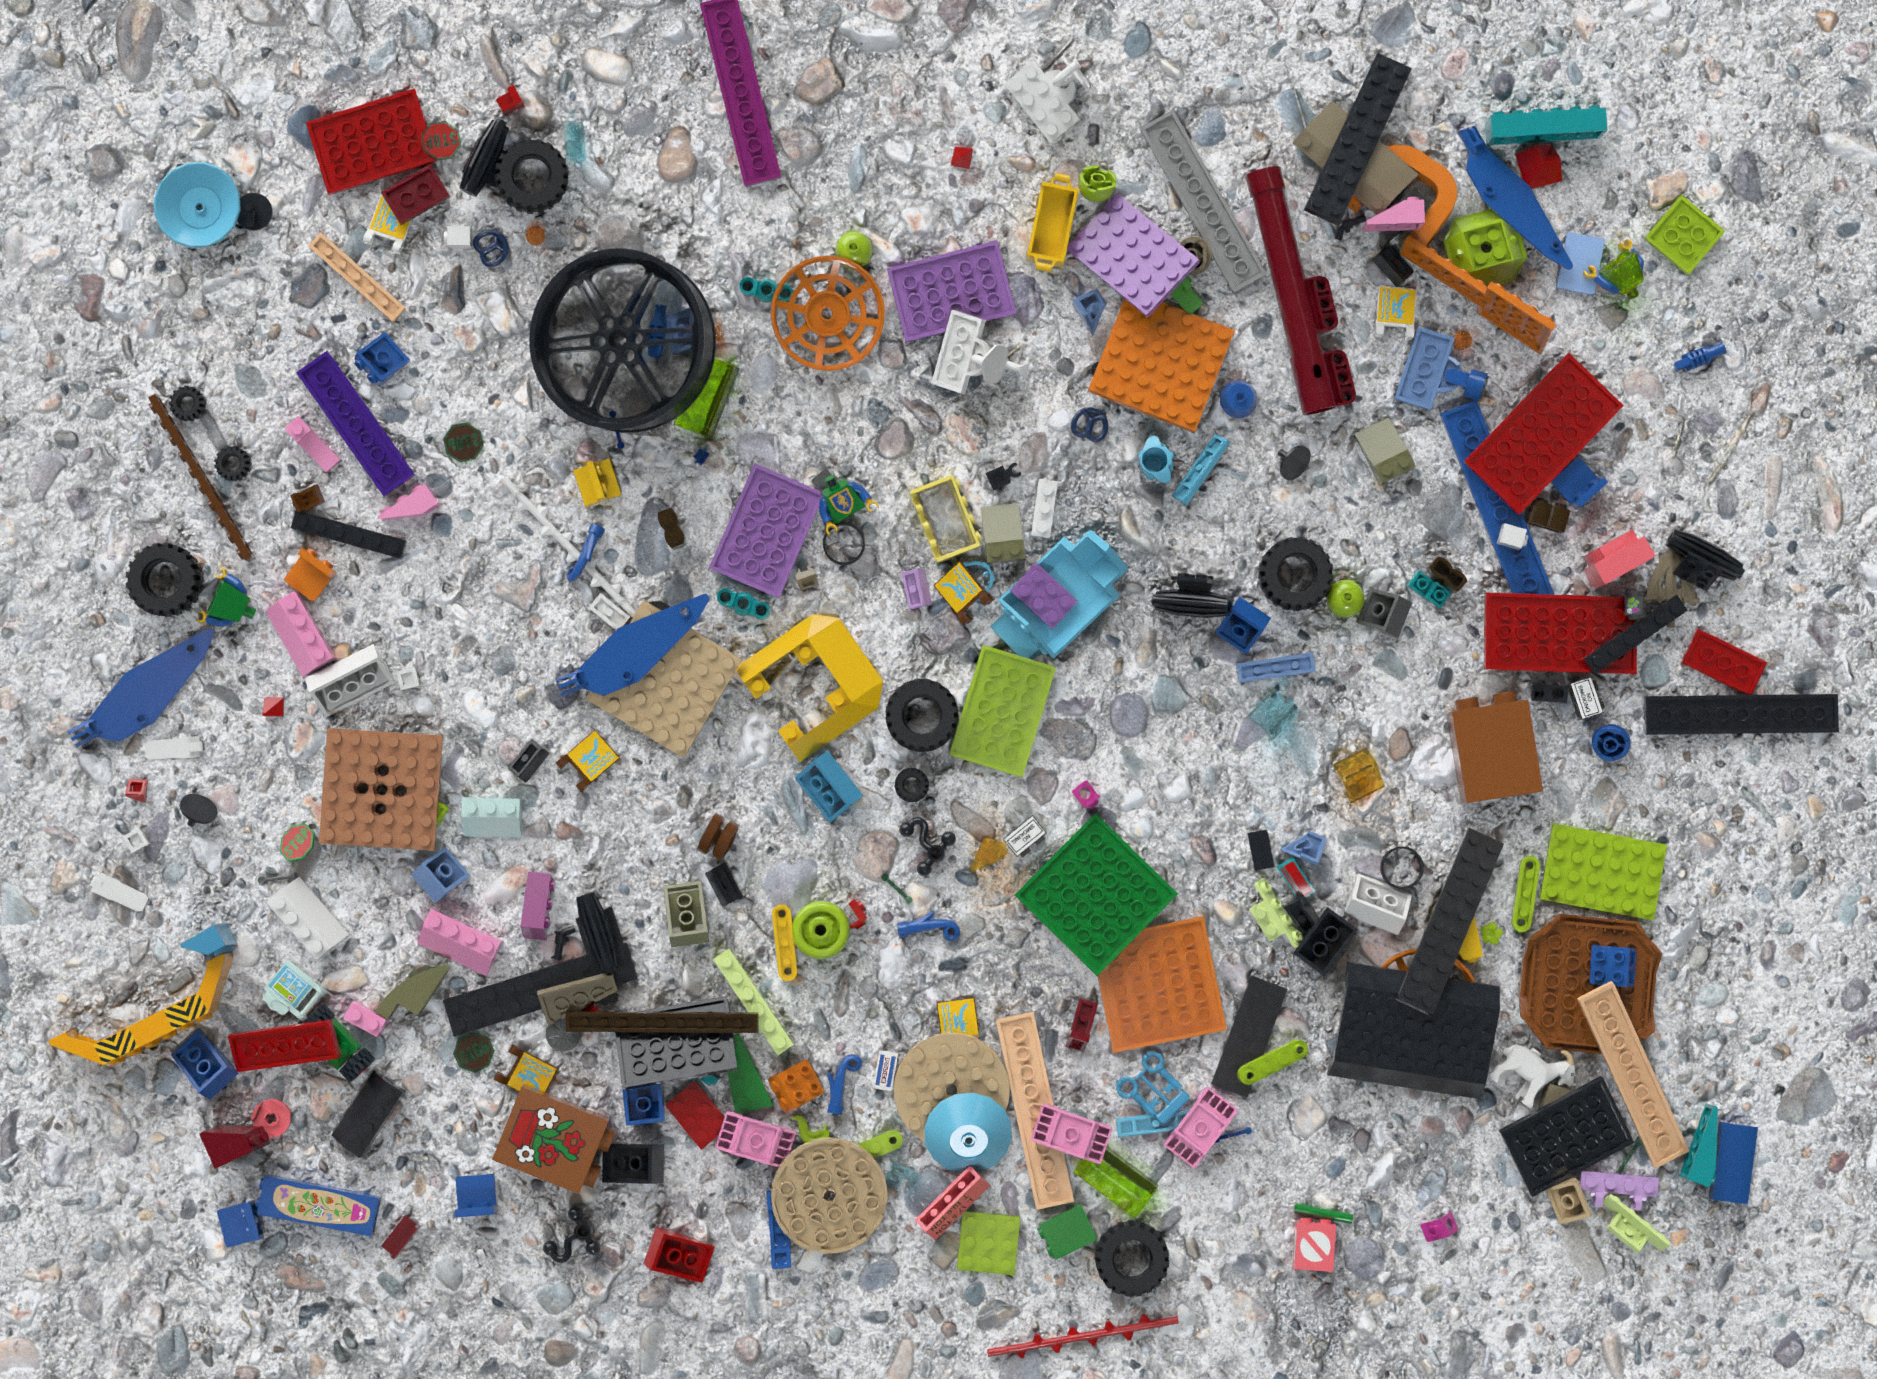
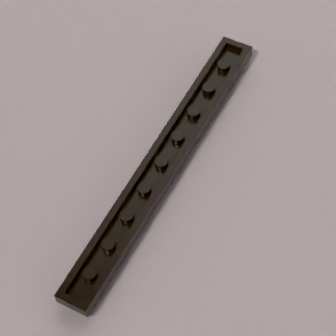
[565,1011,759,1033]

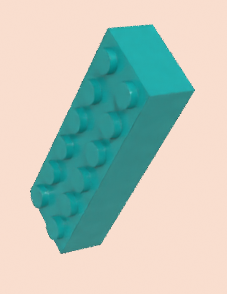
[1485,105,1608,146]

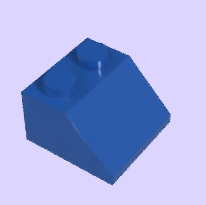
[1215,596,1271,654]

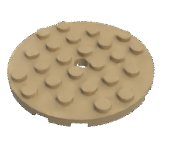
[894,1032,1010,1141]
[771,1138,888,1254]

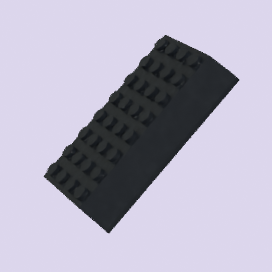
[1327,962,1500,1099]

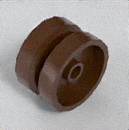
[697,813,740,862]

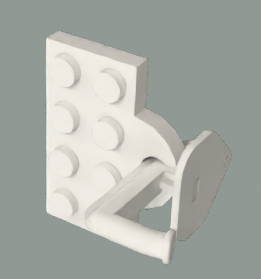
[1004,56,1090,144]
[931,310,1028,394]

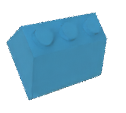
[794,751,863,823]
[180,924,238,956]

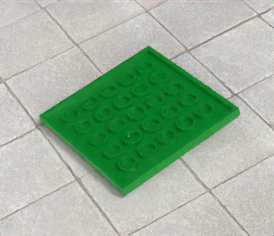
[1014,813,1178,976]

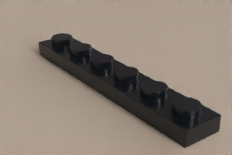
[291,511,407,559]
[1583,595,1688,675]

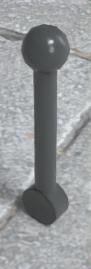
[258,872,298,884]

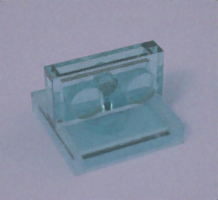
[1248,688,1300,740]

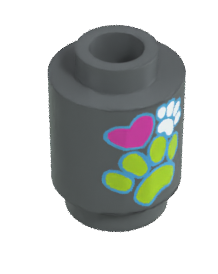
[1624,591,1644,620]

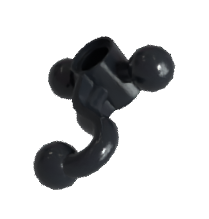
[899,817,956,876]
[543,1206,601,1263]

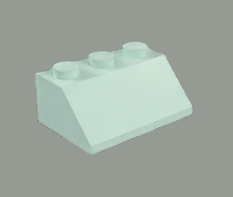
[461,798,523,838]

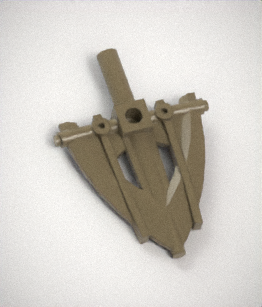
[1644,549,1699,628]

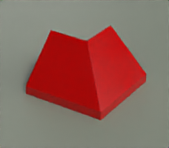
[1515,144,1562,190]

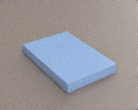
[1556,232,1605,296]

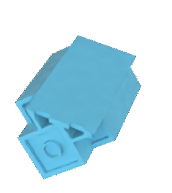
[990,529,1128,660]

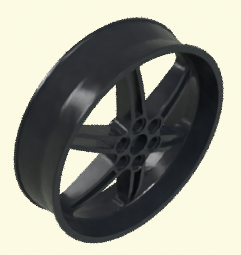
[529,248,716,433]

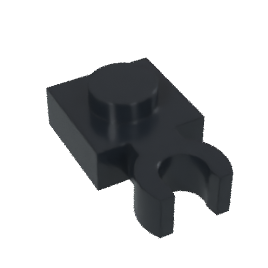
[985,463,1021,491]

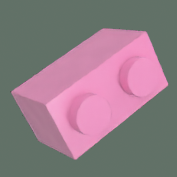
[343,1001,390,1037]

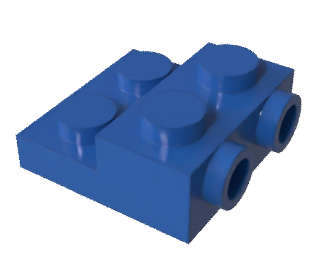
[354,332,410,387]

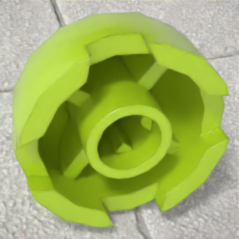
[1078,165,1117,202]
[835,231,873,270]
[1326,579,1365,618]

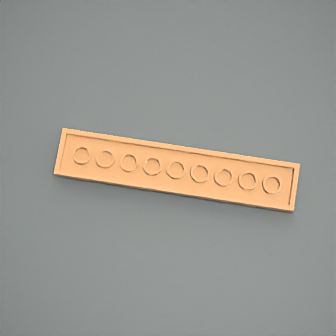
[1577,981,1689,1169]
[996,1012,1074,1210]

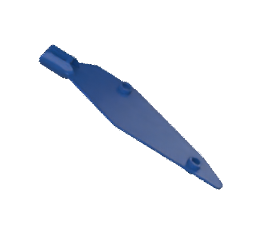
[1458,126,1573,270]
[555,594,710,697]
[67,628,214,748]

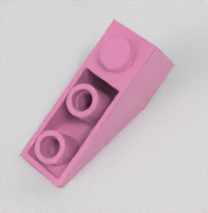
[377,484,441,521]

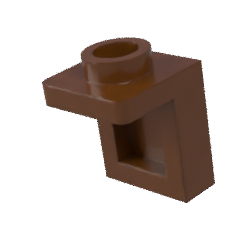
[290,485,325,512]

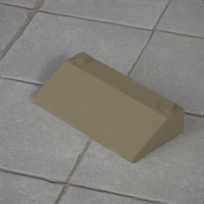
[1293,101,1419,215]

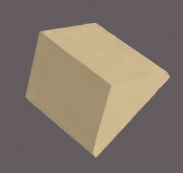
[1546,1177,1592,1224]

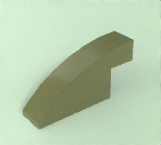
[375,964,452,1019]

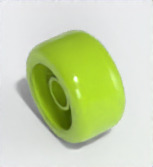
[792,901,850,959]

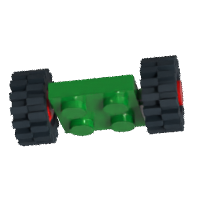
[301,1004,376,1083]

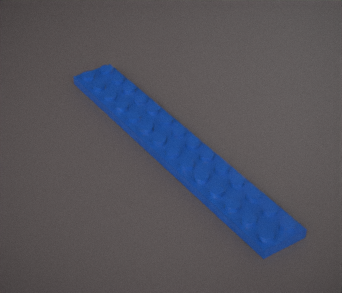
[1440,400,1555,595]

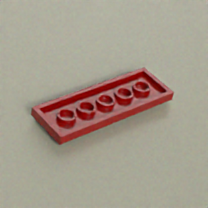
[228,1019,341,1072]

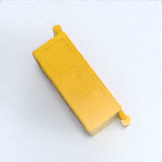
[1026,173,1079,272]

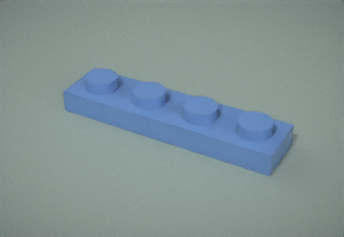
[1236,653,1316,683]

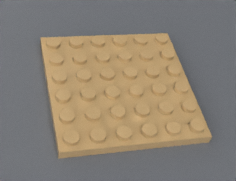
[586,600,743,758]

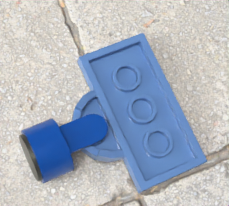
[1394,327,1489,411]

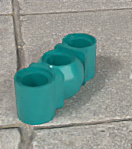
[739,277,793,303]
[717,588,771,620]

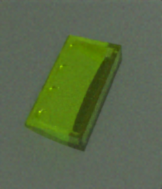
[674,359,739,439]
[1073,1146,1159,1218]

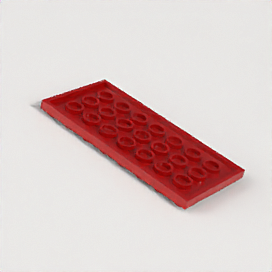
[1463,353,1624,515]
[1484,592,1637,675]

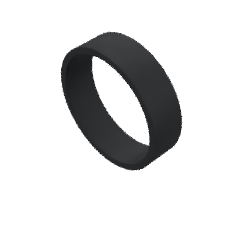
[823,522,865,565]
[1380,846,1424,889]

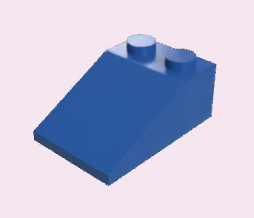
[170,1028,239,1100]

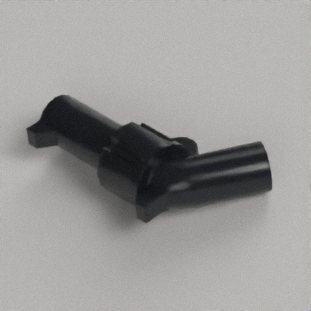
[1335,212,1367,241]
[551,925,576,960]

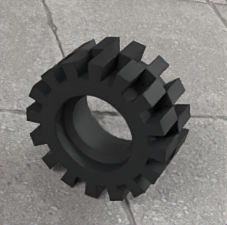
[169,386,206,422]
[214,446,252,482]
[894,768,929,802]

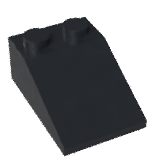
[602,1144,664,1184]

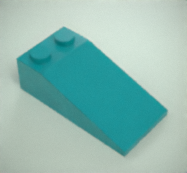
[1679,1103,1718,1187]

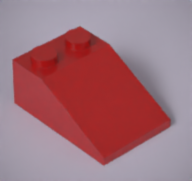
[643,1227,715,1283]

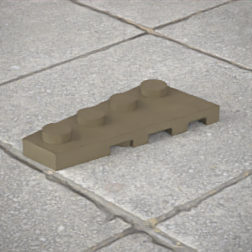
[537,972,618,1026]

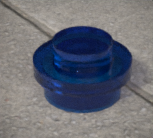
[693,447,710,465]

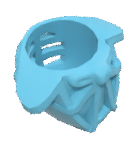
[1138,435,1174,483]

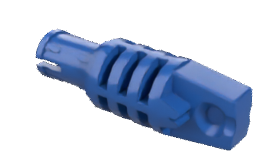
[648,304,667,358]
[1673,342,1727,372]

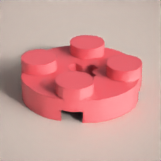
[252,1099,292,1138]

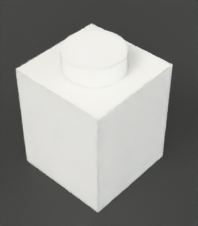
[444,226,473,249]
[1497,523,1528,550]

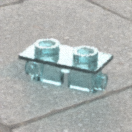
[564,121,586,162]

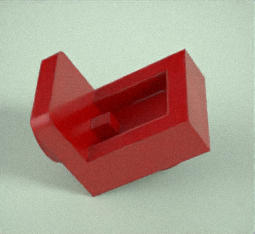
[848,899,867,930]

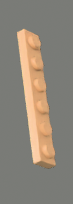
[308,232,406,322]

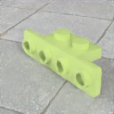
[1249,878,1303,949]
[1603,1194,1671,1253]

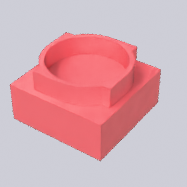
[1583,529,1656,589]

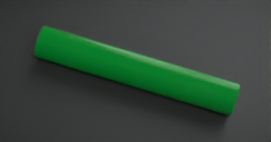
[1294,1203,1353,1224]

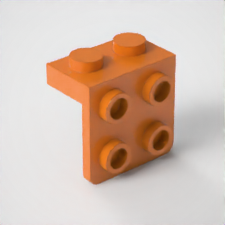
[284,548,337,601]
[768,1059,824,1113]

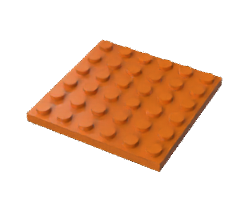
[1087,299,1235,434]
[1097,916,1227,1053]

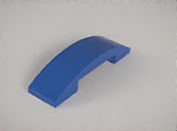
[766,1191,791,1269]

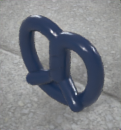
[473,229,509,267]
[1071,407,1108,442]

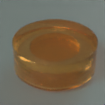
[526,226,546,246]
[714,322,725,342]
[1453,330,1472,350]

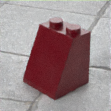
[199,1124,271,1169]

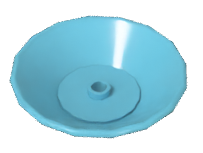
[154,162,241,248]
[924,1093,1012,1173]

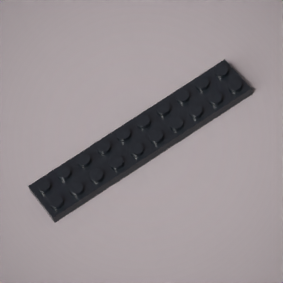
[1303,53,1412,226]
[1644,694,1839,735]
[1396,828,1504,1016]
[443,942,638,1037]

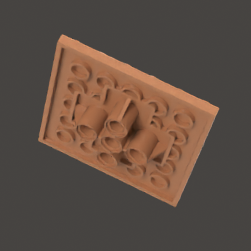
[319,728,443,851]

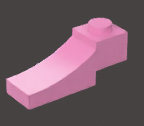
[284,416,341,473]

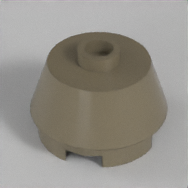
[1180,237,1212,275]

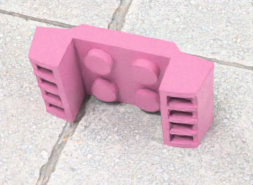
[1163,1086,1238,1168]
[1031,1103,1113,1164]
[715,1110,796,1167]

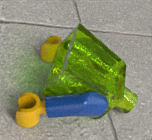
[1583,239,1644,299]

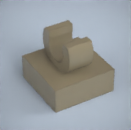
[795,565,819,591]

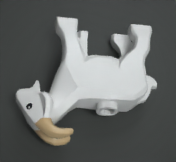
[1488,1044,1575,1109]

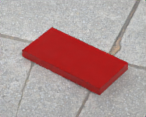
[1681,629,1768,695]

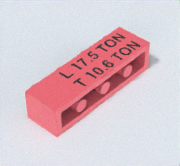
[915,1166,991,1240]

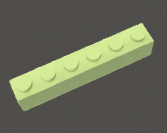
[713,948,795,1056]

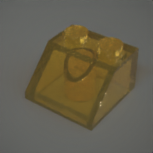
[1333,747,1385,803]
[969,835,1008,872]

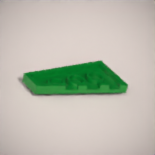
[727,1034,774,1113]

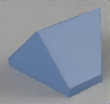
[1072,289,1107,336]
[1279,831,1327,866]

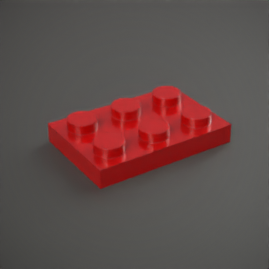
[665,1080,725,1150]

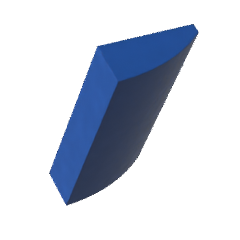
[1709,1121,1758,1204]

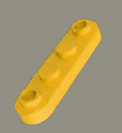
[772,904,798,981]

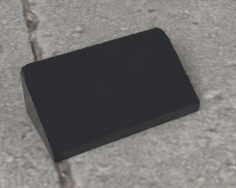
[1372,244,1414,287]
[508,739,550,783]
[1247,829,1275,871]
[705,863,743,907]
[1284,894,1319,937]

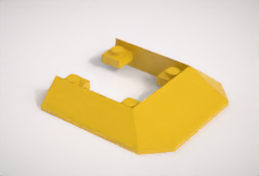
[736,614,883,762]

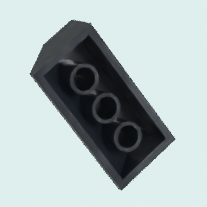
[332,1070,406,1158]

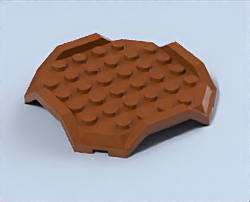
[1518,913,1663,1054]

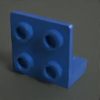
[1551,457,1608,510]
[1590,945,1637,987]
[455,1173,497,1218]
[217,1200,264,1248]

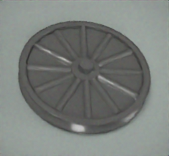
[546,1018,581,1051]

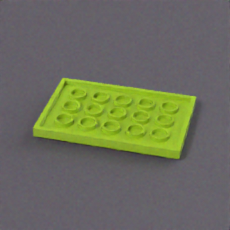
[949,645,1056,777]
[1539,823,1667,920]

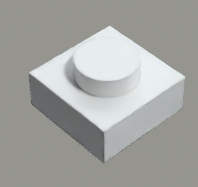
[396,667,420,691]
[123,827,150,854]

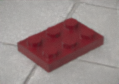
[381,164,450,225]

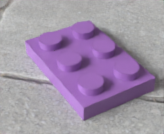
[1010,562,1078,629]

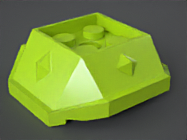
[1442,209,1527,287]

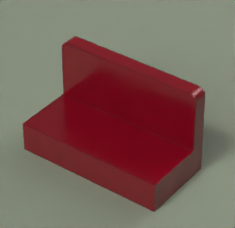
[381,1215,421,1259]

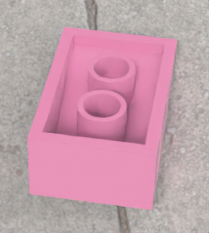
[1362,197,1425,232]

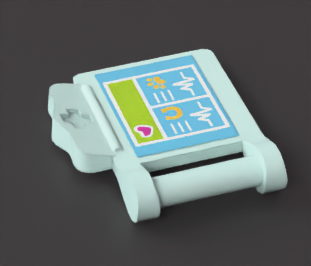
[262,960,329,1022]

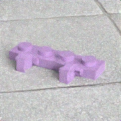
[1579,1170,1659,1211]

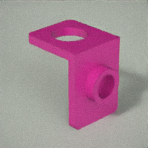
[1072,780,1101,809]
[1420,1212,1458,1242]

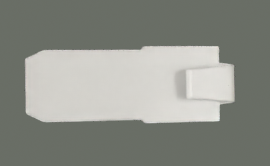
[145,736,203,760]
[90,872,149,911]

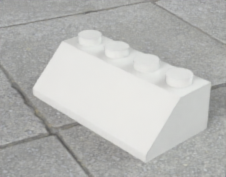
[305,644,394,717]
[266,877,350,960]

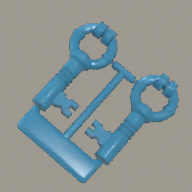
[1116,1050,1190,1125]

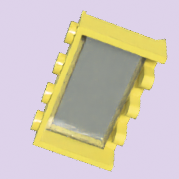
[909,474,982,564]

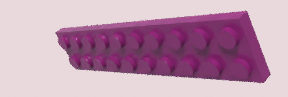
[700,0,782,187]

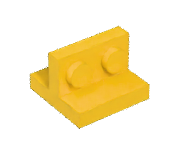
[573,458,622,507]

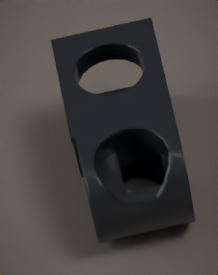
[1531,685,1568,704]

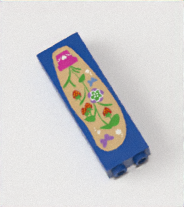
[255,1174,382,1237]

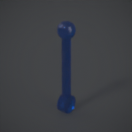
[609,410,625,449]
[1215,1127,1252,1143]

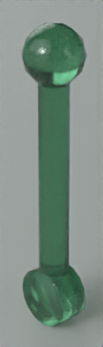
[881,874,913,904]
[1617,1139,1642,1174]

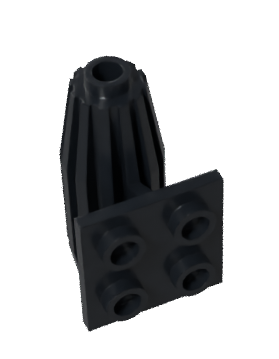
[459,118,509,197]
[1665,529,1745,592]
[1151,573,1233,618]
[575,892,624,974]

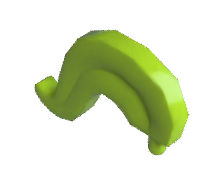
[791,1115,830,1143]

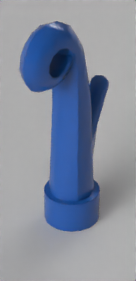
[567,524,605,582]
[897,911,960,941]
[827,1054,862,1115]

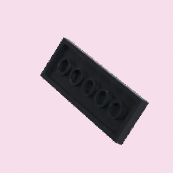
[1211,975,1288,1098]

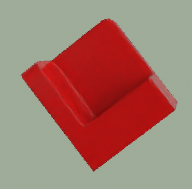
[496,85,524,116]

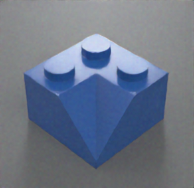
[622,1084,665,1126]

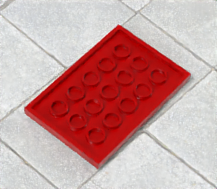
[306,88,438,195]

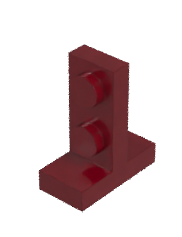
[1065,998,1098,1052]

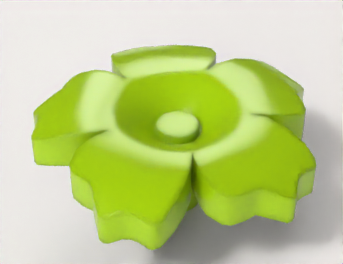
[1480,922,1504,945]

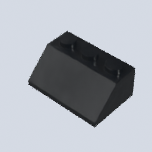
[1293,907,1360,979]

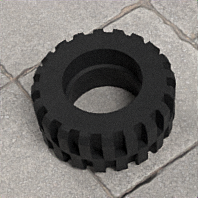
[495,138,568,214]
[1258,537,1334,611]
[125,542,204,617]
[885,678,958,752]
[1095,1220,1170,1297]

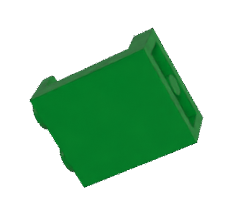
[1037,1203,1098,1260]

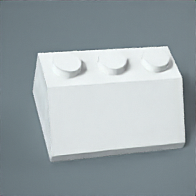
[1344,873,1412,935]

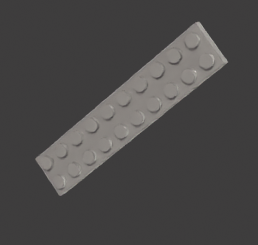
[1140,110,1267,294]

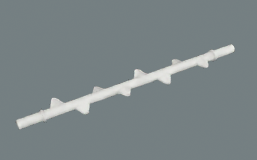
[501,476,636,618]

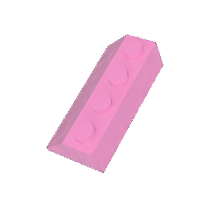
[265,591,336,678]
[418,908,504,976]

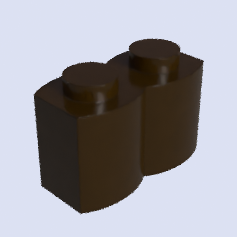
[1526,498,1571,534]
[658,508,686,550]
[1426,556,1467,593]

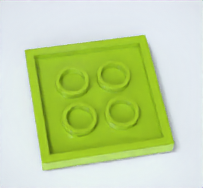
[1644,195,1725,276]
[957,1211,1020,1276]

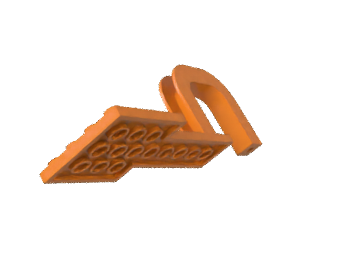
[1348,145,1557,355]

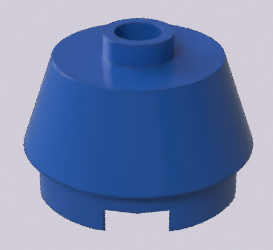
[1220,380,1258,418]
[1592,724,1631,761]

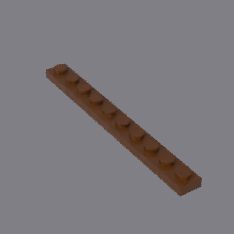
[148,394,256,562]

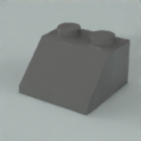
[1357,588,1412,638]

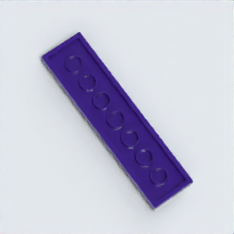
[296,351,416,497]

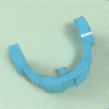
[962,561,995,603]

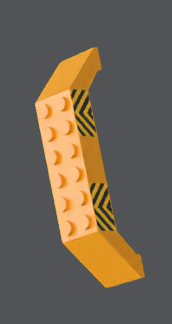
[48,953,233,1066]

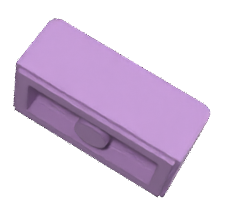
[901,568,932,610]

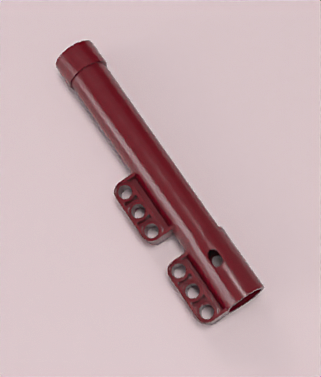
[1245,166,1356,416]

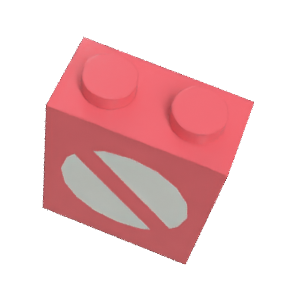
[1293,1217,1336,1272]

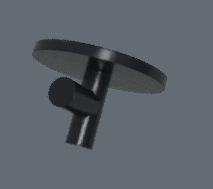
[237,193,273,231]
[1278,445,1311,480]
[179,794,218,827]

